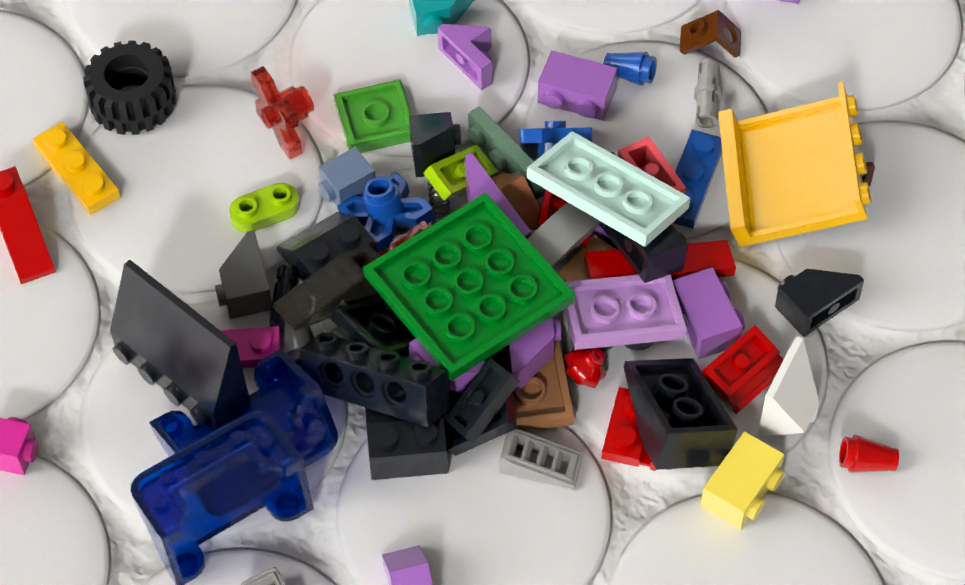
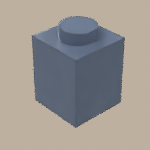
[318,147,376,206]

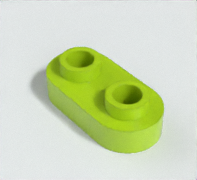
[229,183,300,232]

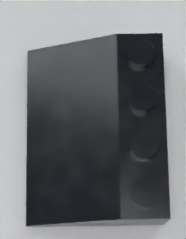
[110,259,251,434]

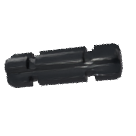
[269,264,298,332]

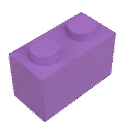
[538,50,618,121]
[672,267,745,359]

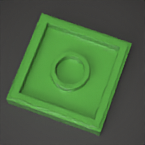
[333,79,412,153]

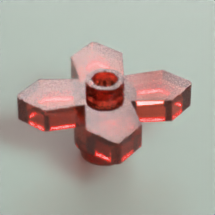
[251,66,314,160]

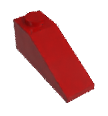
[0,166,56,284]

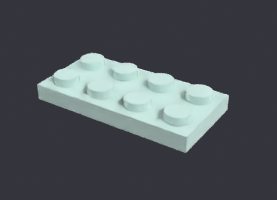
[526,131,690,247]

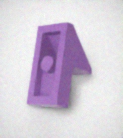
[438,24,493,90]

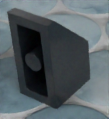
[409,112,461,178]
[775,269,864,337]

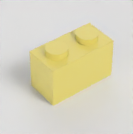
[701,431,785,530]

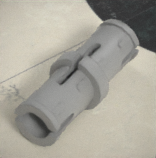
[694,59,722,128]

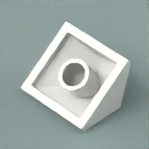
[758,336,820,436]

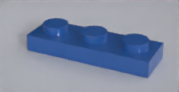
[673,129,722,229]

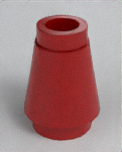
[839,434,899,473]

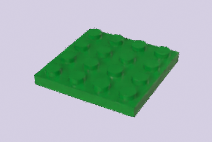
[363,192,576,381]

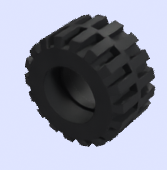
[83,40,176,135]

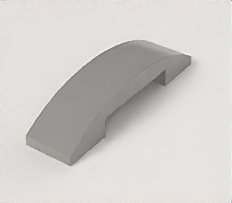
[527,203,600,269]

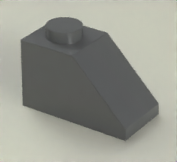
[215,230,273,319]

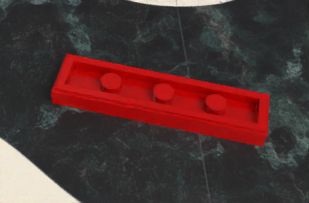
[584,240,736,280]

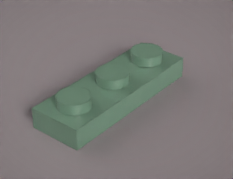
[467,106,545,200]

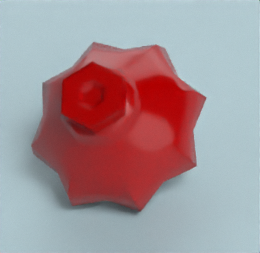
[564,346,606,388]

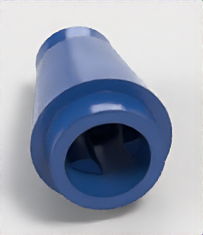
[603,52,657,86]

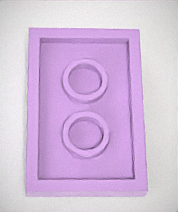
[564,275,687,350]

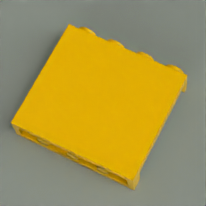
[718,82,872,247]

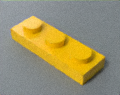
[33,122,120,215]

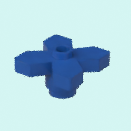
[519,121,593,158]
[337,172,435,253]

